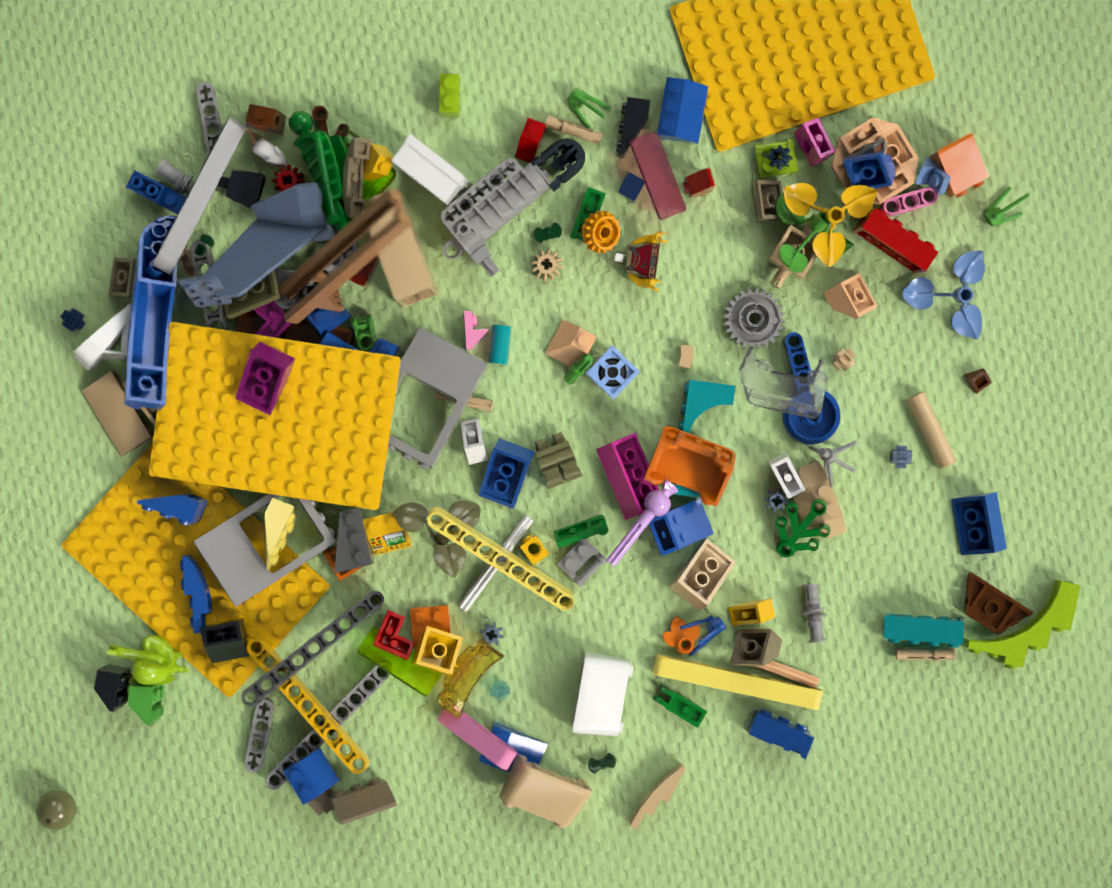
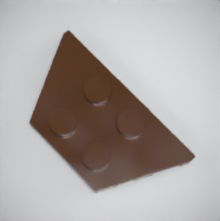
[964,572,1034,635]

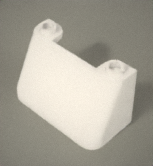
[572,652,634,737]

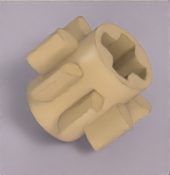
[832,348,856,372]

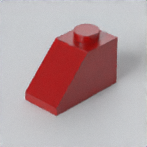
[515,118,546,163]
[683,167,715,198]

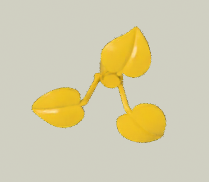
[784,183,878,267]

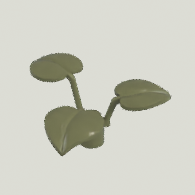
[392,501,481,578]

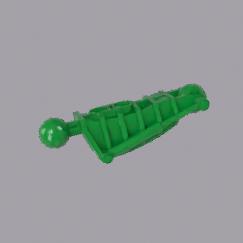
[289,111,354,232]

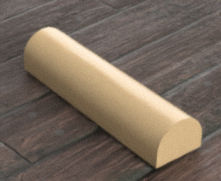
[905,391,957,469]

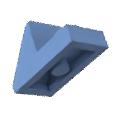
[915,157,951,194]

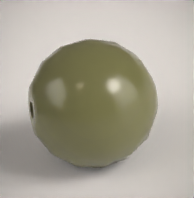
[36,790,77,830]

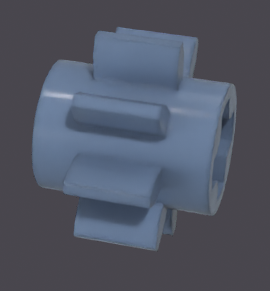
[890,445,912,468]
[763,489,788,513]
[480,622,504,646]

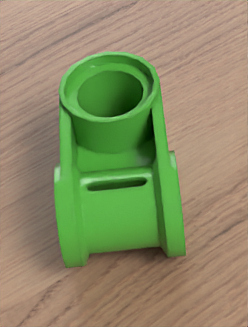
[352,314,376,352]

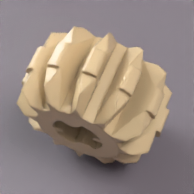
[531,249,563,282]

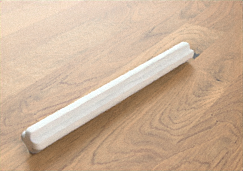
[459,516,533,611]

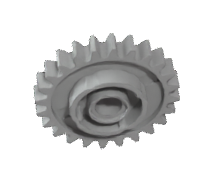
[723,288,785,350]

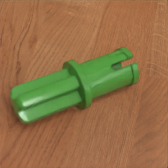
[564,354,593,385]

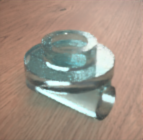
[490,681,510,700]

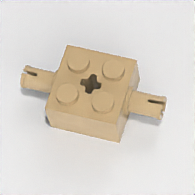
[767,221,817,289]

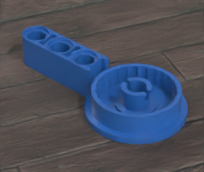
[783,332,841,444]

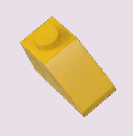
[363,143,394,181]
[728,599,775,626]

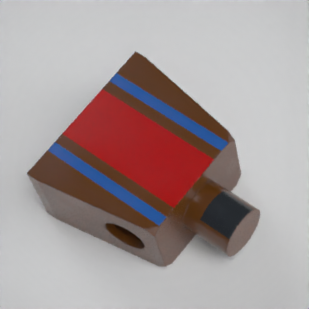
[246,104,286,135]

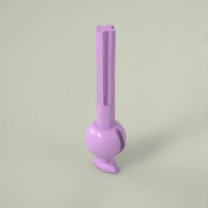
[606,480,678,567]

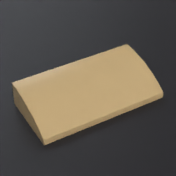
[82,371,154,457]

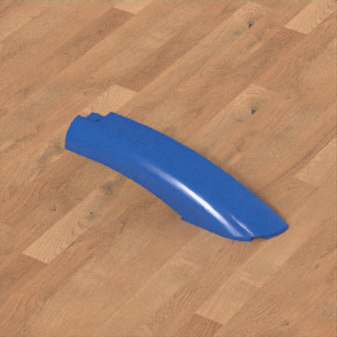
[124,216,177,409]

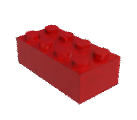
[853,208,939,273]

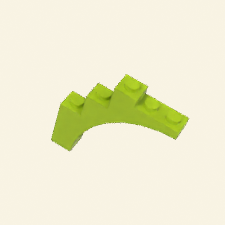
[963,580,1081,670]

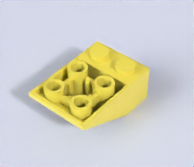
[263,498,296,571]

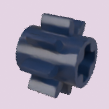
[767,145,793,171]
[60,308,86,332]

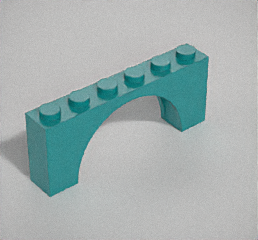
[671,380,736,498]

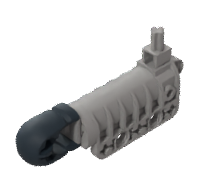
[441,138,585,277]

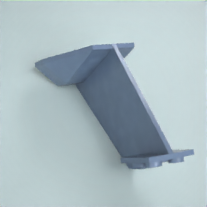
[179,182,339,307]

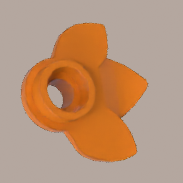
[663,617,700,654]

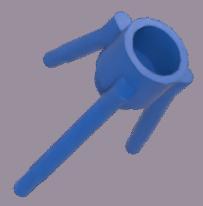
[680,615,726,656]

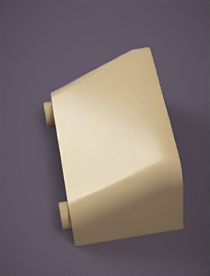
[499,754,592,828]

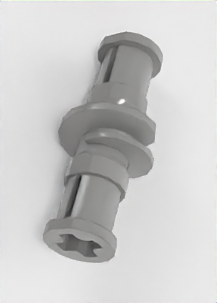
[156,159,213,204]
[801,583,827,643]

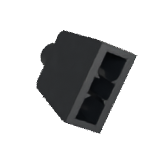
[218,170,267,209]

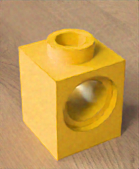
[520,534,549,565]

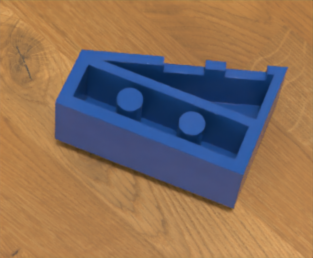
[747,709,814,759]

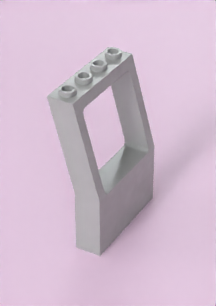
[388,327,488,470]
[194,494,337,607]

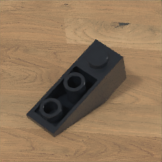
[616,97,650,158]

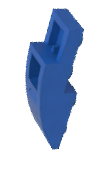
[126,170,187,214]
[180,555,213,633]

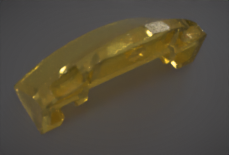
[437,638,505,718]

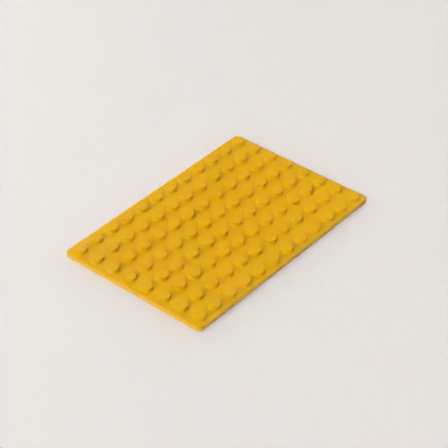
[670,0,935,152]
[149,322,401,510]
[62,443,330,697]

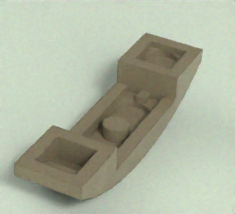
[343,137,371,218]

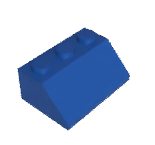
[657,77,708,144]
[951,492,1007,555]

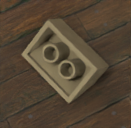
[328,777,397,825]

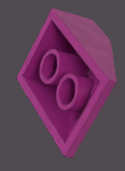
[235,342,295,415]

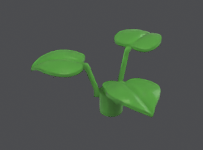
[776,192,854,273]

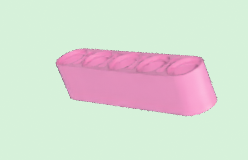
[437,702,517,770]

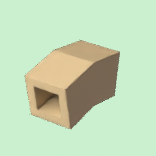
[678,345,693,369]

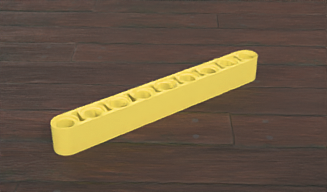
[428,507,574,610]
[652,654,823,710]

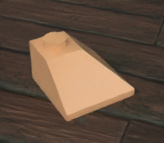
[823,273,878,319]
[545,320,597,368]

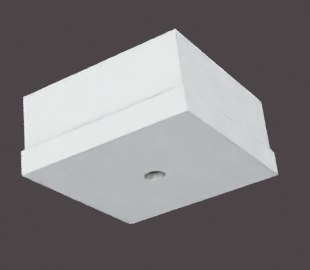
[391,134,471,206]

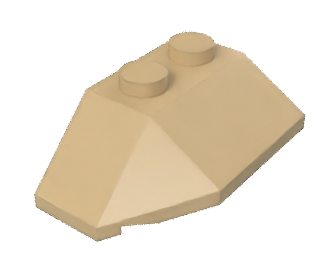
[792,460,847,539]

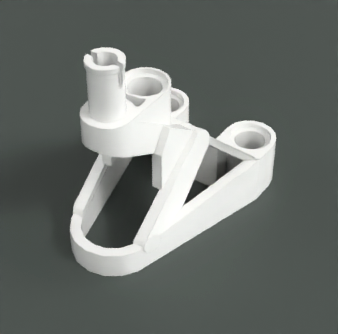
[74,303,131,371]

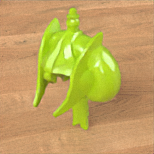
[106,635,189,685]

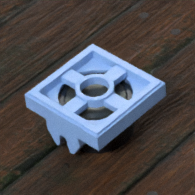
[585,345,640,400]

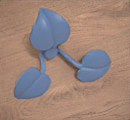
[902,251,985,339]

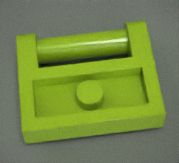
[754,137,798,179]

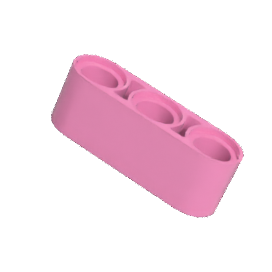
[880,187,938,217]

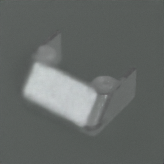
[739,346,827,419]

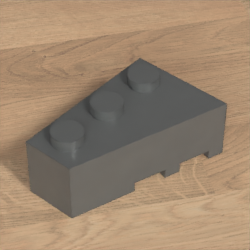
[334,508,375,573]

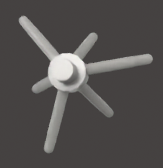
[809,441,857,487]

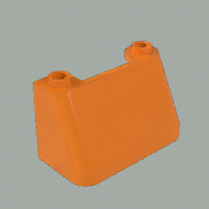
[644,426,736,507]

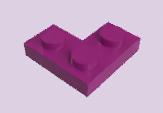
[254,301,292,338]

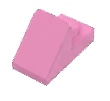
[464,311,489,351]

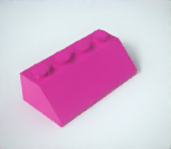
[596,433,660,520]

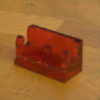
[349,255,380,288]

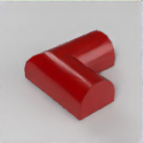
[372,610,415,661]

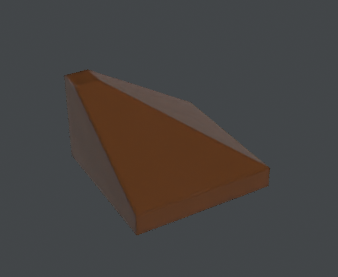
[963,368,992,394]

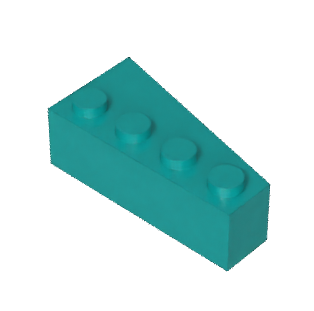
[883,613,964,648]

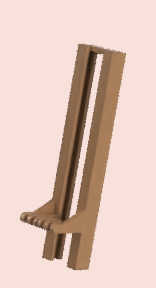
[278,188,412,324]

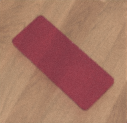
[630,132,686,220]

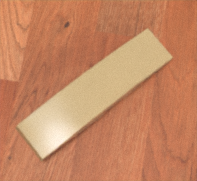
[629,763,686,830]

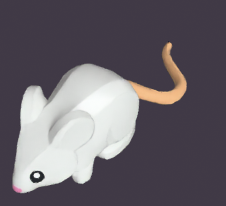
[245,128,288,167]

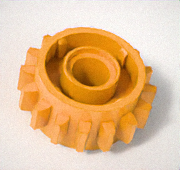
[581,211,621,253]

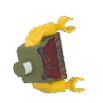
[615,231,668,292]

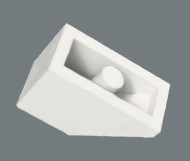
[460,418,488,465]
[769,452,805,499]

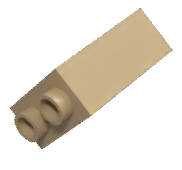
[368,193,440,307]

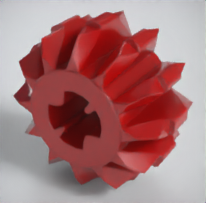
[272,165,306,192]

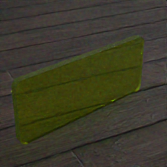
[357,627,442,697]

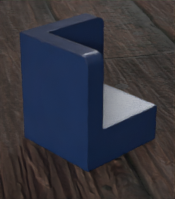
[618,172,646,204]

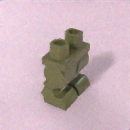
[535,432,583,489]

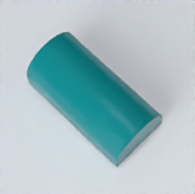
[488,325,511,365]

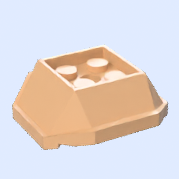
[831,117,919,205]

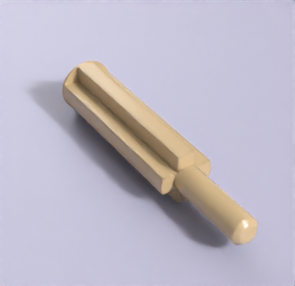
[435,392,493,412]

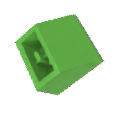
[128,682,165,726]

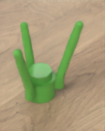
[567,88,612,128]
[984,187,1030,227]

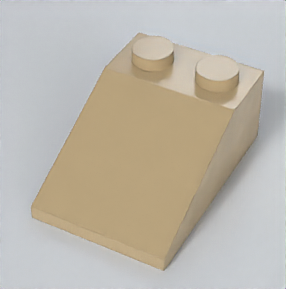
[669,538,736,611]

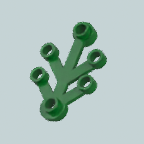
[775,499,830,558]

